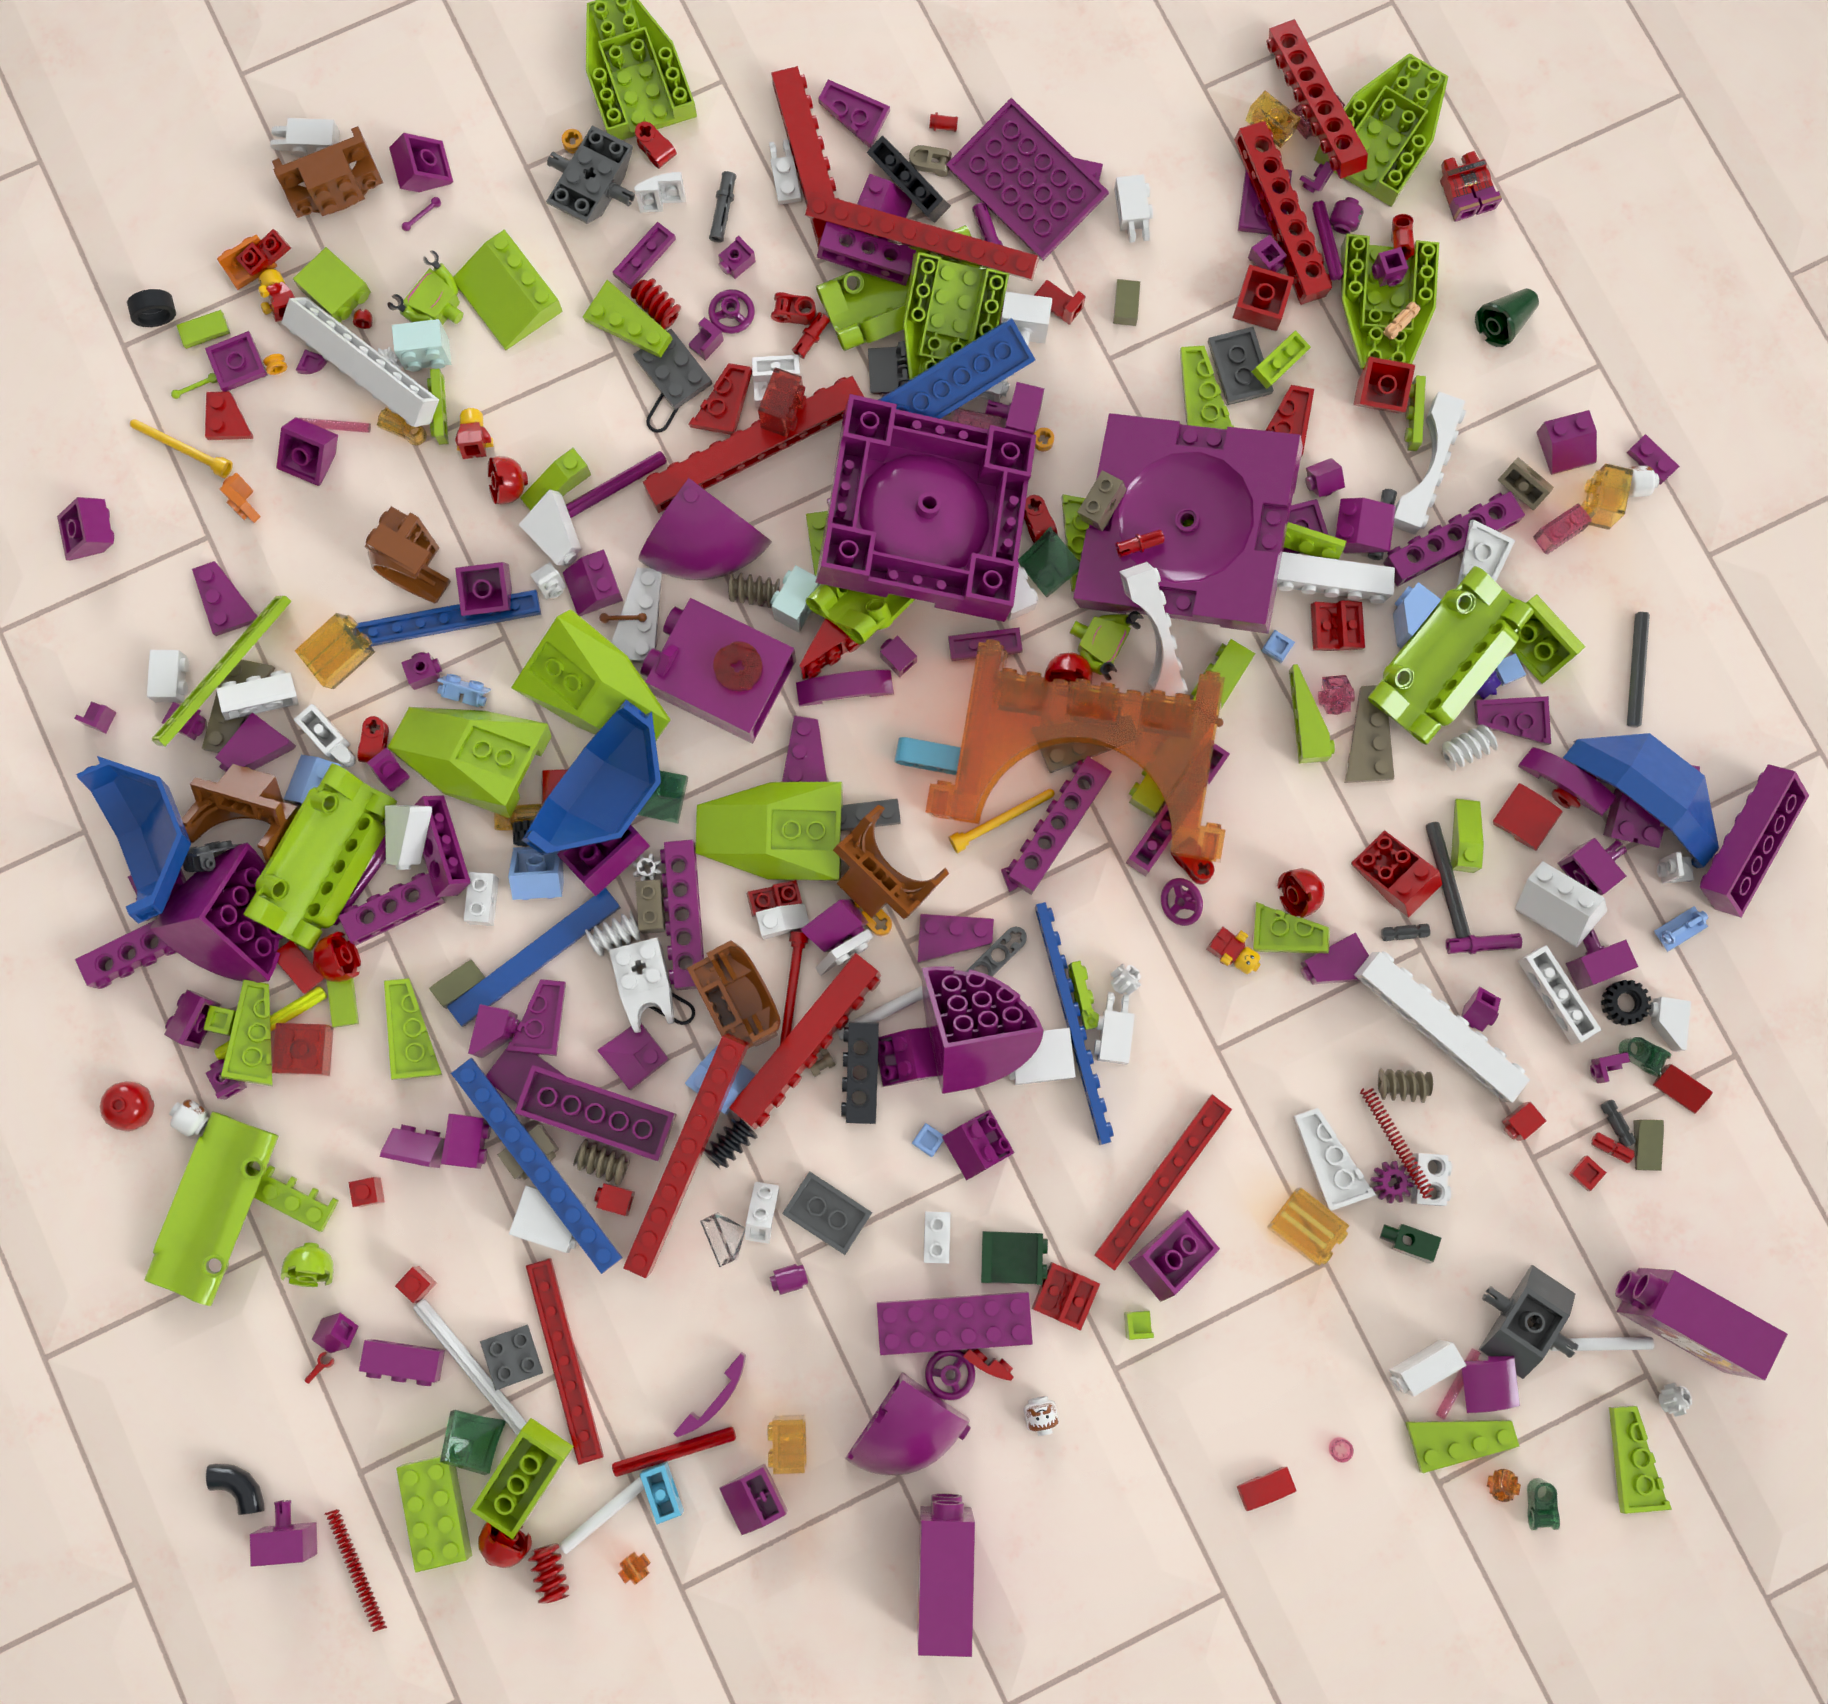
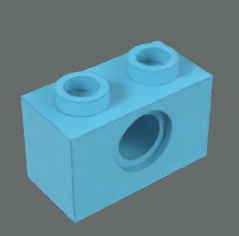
[640,1462,684,1525]

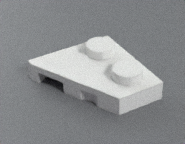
[815,929,874,976]

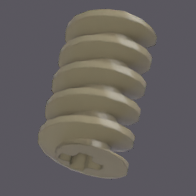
[728,571,780,608]
[1378,1068,1433,1103]
[573,1139,630,1185]

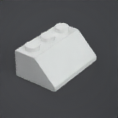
[216,670,299,720]
[1515,861,1607,948]

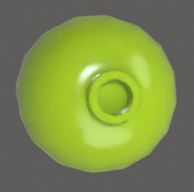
[281,1243,334,1287]

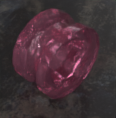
[1329,1437,1354,1463]

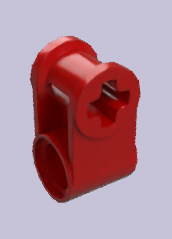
[635,121,677,169]
[771,292,817,325]
[1024,494,1058,544]
[358,716,389,763]
[1171,837,1215,885]

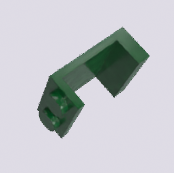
[981,1231,1048,1285]

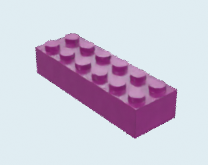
[1700,764,1809,918]
[514,1065,676,1162]
[877,1291,1033,1355]

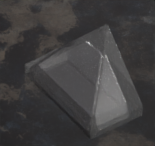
[700,1212,745,1267]

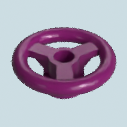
[708,289,755,334]
[1161,878,1203,926]
[925,1350,976,1400]

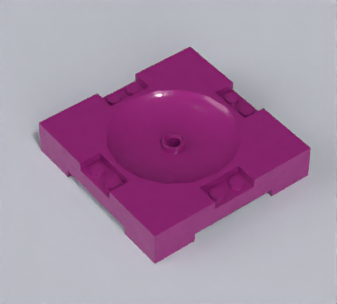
[815,394,1036,622]
[1073,413,1303,634]

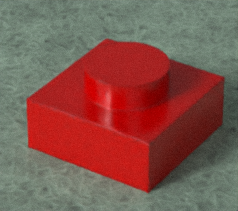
[1569,1156,1607,1191]

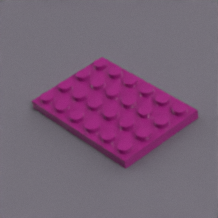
[946,98,1109,261]

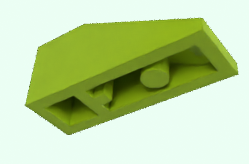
[520,448,591,511]
[1451,799,1484,873]

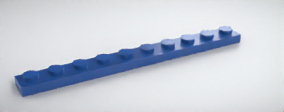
[1035,902,1114,1145]
[451,1058,623,1274]

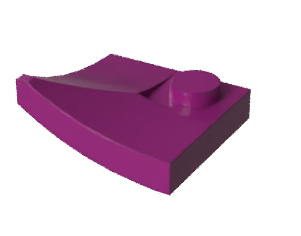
[597,1023,670,1090]

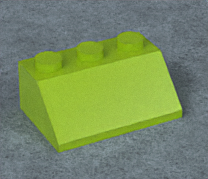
[1511,594,1585,684]

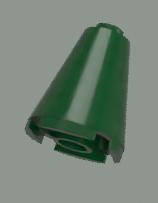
[1475,288,1539,347]

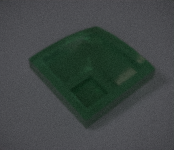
[1018,527,1080,597]
[638,771,688,824]
[440,1409,506,1475]

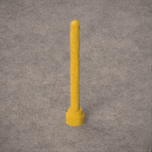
[130,419,233,478]
[948,789,1055,854]

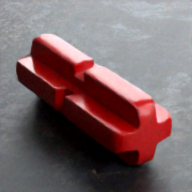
[1591,1132,1634,1163]

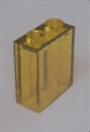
[295,613,375,689]
[1267,1188,1349,1266]

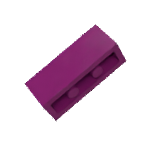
[359,1339,445,1386]

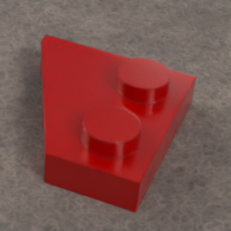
[205,391,253,440]

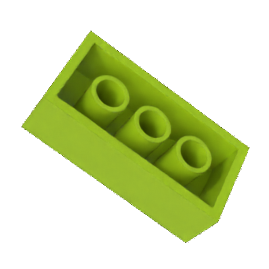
[470,1418,574,1539]
[396,1453,473,1573]

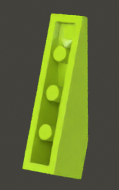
[1289,664,1335,764]

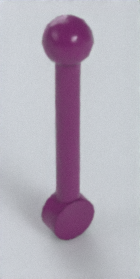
[402,197,441,231]

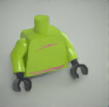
[387,251,464,325]
[1070,611,1144,681]

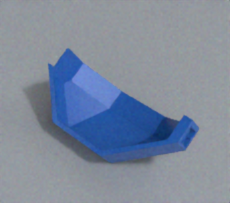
[522,700,661,855]
[1563,733,1719,869]
[76,756,191,924]

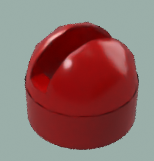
[353,309,373,329]

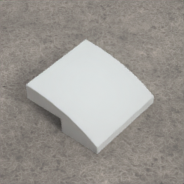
[634,172,686,213]
[752,355,801,407]

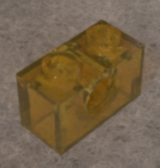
[1245,91,1301,148]

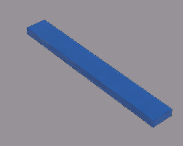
[347,590,541,650]
[447,887,621,1027]

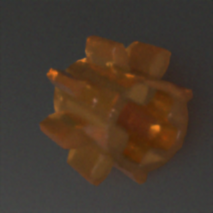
[1487,1469,1521,1502]
[618,1551,651,1585]

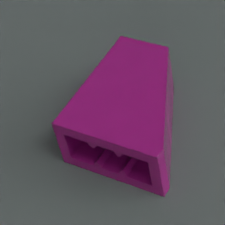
[215,712,296,772]
[1300,932,1369,985]

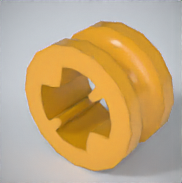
[562,129,583,154]
[263,354,288,375]
[1034,427,1054,452]

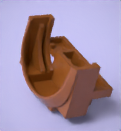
[272,126,383,218]
[365,506,451,604]
[181,764,298,865]
[833,805,949,919]
[687,940,781,1050]

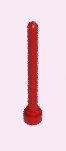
[780,931,809,1045]

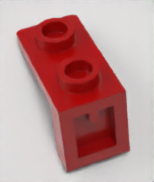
[1034,280,1086,325]

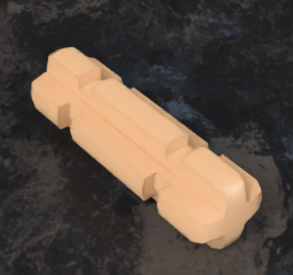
[1384,302,1420,339]

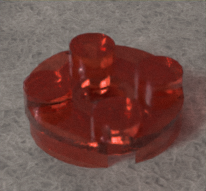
[713,641,763,691]

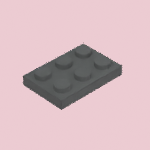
[1207,326,1274,405]
[633,329,713,410]
[782,1171,873,1255]

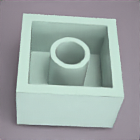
[392,319,452,372]
[770,565,821,633]

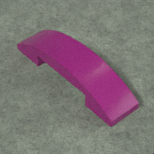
[796,670,894,707]
[1518,747,1616,817]
[673,1352,746,1437]

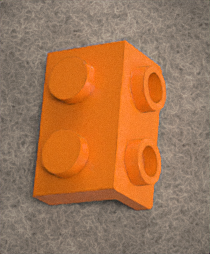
[217,235,277,290]
[219,473,261,523]

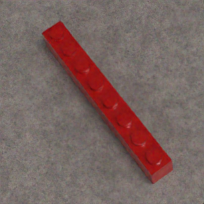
[771,66,841,249]
[729,953,881,1130]

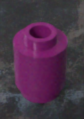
[770,1264,808,1295]

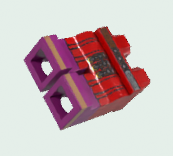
[1440,151,1502,222]

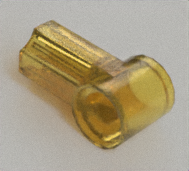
[377,407,427,446]
[494,804,542,831]

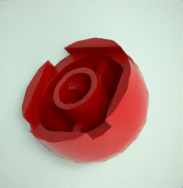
[488,456,528,504]
[1044,652,1093,698]
[1277,868,1325,918]
[313,931,361,982]
[99,1081,155,1131]
[478,1522,532,1568]

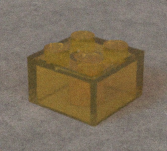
[1580,463,1634,530]
[767,1415,807,1474]

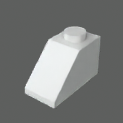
[756,904,809,940]
[1649,997,1691,1052]

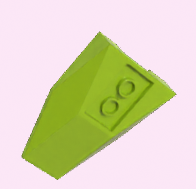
[586,0,697,140]
[1314,53,1449,207]
[1341,234,1440,369]
[903,252,1010,410]
[511,609,671,741]
[388,707,552,818]
[695,782,843,881]

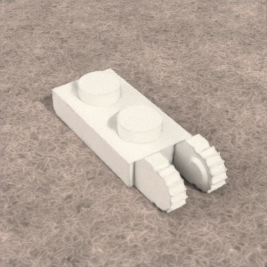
[769,139,801,205]

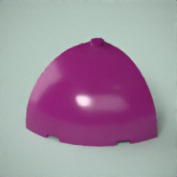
[638,478,772,580]
[150,842,283,983]
[922,966,1044,1094]
[845,1372,971,1475]

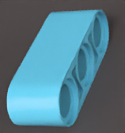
[894,737,967,775]

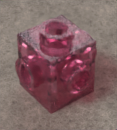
[1318,675,1355,715]

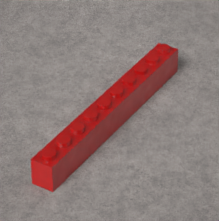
[805,191,1039,281]
[643,376,864,513]
[623,1033,750,1279]

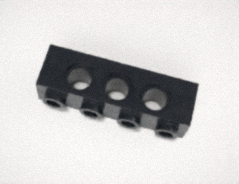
[866,135,951,223]
[841,1022,879,1124]

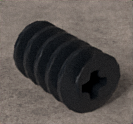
[703,1116,758,1170]

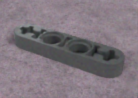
[965,926,1027,977]

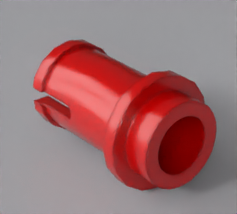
[929,112,958,132]

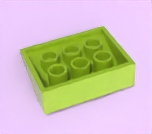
[453,229,563,350]

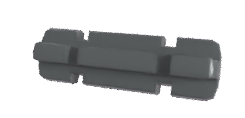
[1381,924,1430,941]
[1601,1100,1636,1147]

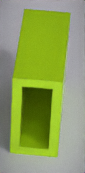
[293,247,371,323]

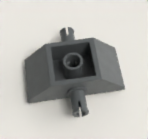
[546,125,635,224]
[1479,1265,1578,1379]

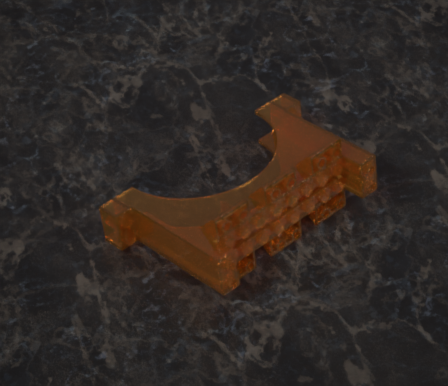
[925,639,1226,863]

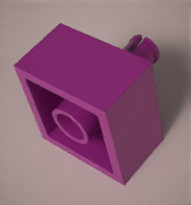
[985,382,1045,434]
[1557,838,1627,895]
[1565,929,1638,990]
[250,1500,317,1567]

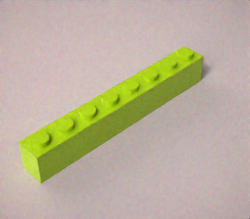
[1129,639,1256,818]

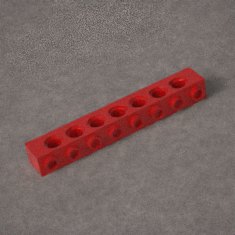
[1266,19,1368,179]
[1234,121,1332,305]

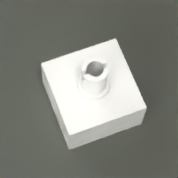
[1001,291,1052,347]

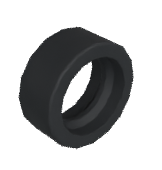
[127,289,176,327]

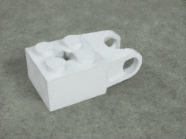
[609,938,674,1033]

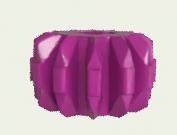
[1370,1161,1414,1204]

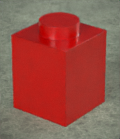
[1501,1102,1547,1141]
[348,1177,385,1207]
[594,1183,635,1216]
[395,1266,437,1303]

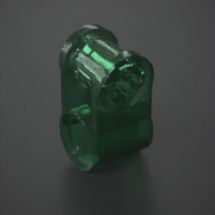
[1619,1037,1672,1077]
[1527,1478,1560,1530]

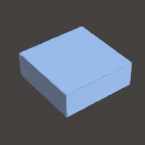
[1261,630,1295,663]
[1495,653,1526,686]
[912,1123,944,1157]

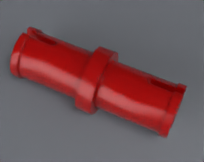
[792,312,831,359]

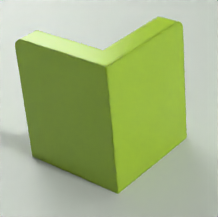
[203,1005,236,1036]
[1124,1311,1154,1340]

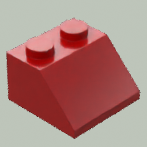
[1353,356,1415,414]

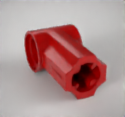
[1391,214,1414,260]

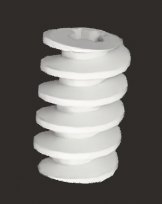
[1442,725,1498,771]
[585,910,640,957]

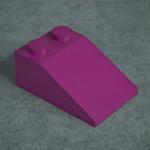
[1128,1210,1220,1302]

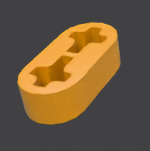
[854,902,892,936]

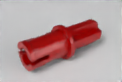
[1115,530,1165,558]

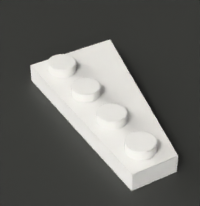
[1457,520,1515,604]
[611,567,662,663]
[1293,1108,1376,1211]

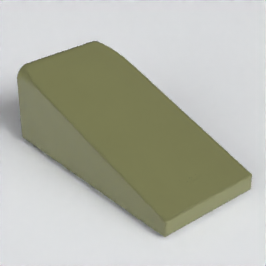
[1113,279,1140,326]
[429,959,486,1009]
[1633,1120,1664,1171]

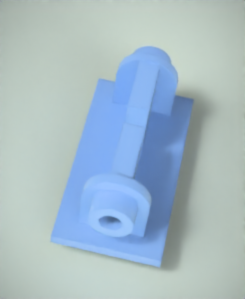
[437,674,491,708]
[1654,906,1708,952]

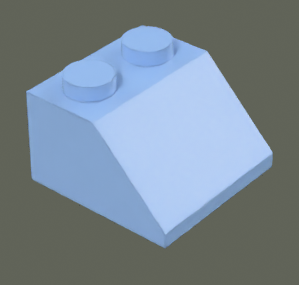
[1393,582,1441,648]
[284,754,345,806]
[508,847,564,900]
[685,1046,756,1115]

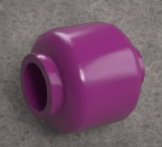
[1330,197,1364,235]

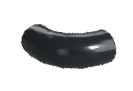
[206,1464,265,1515]

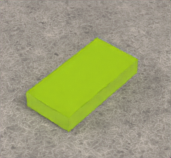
[176,310,230,349]
[326,978,359,1028]

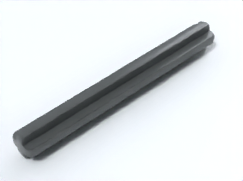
[1627,612,1650,727]
[1426,822,1471,938]

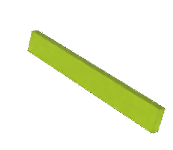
[152,596,292,747]

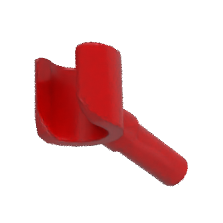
[304,1352,334,1384]

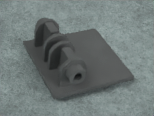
[868,341,909,393]
[183,840,241,872]
[480,1324,543,1391]

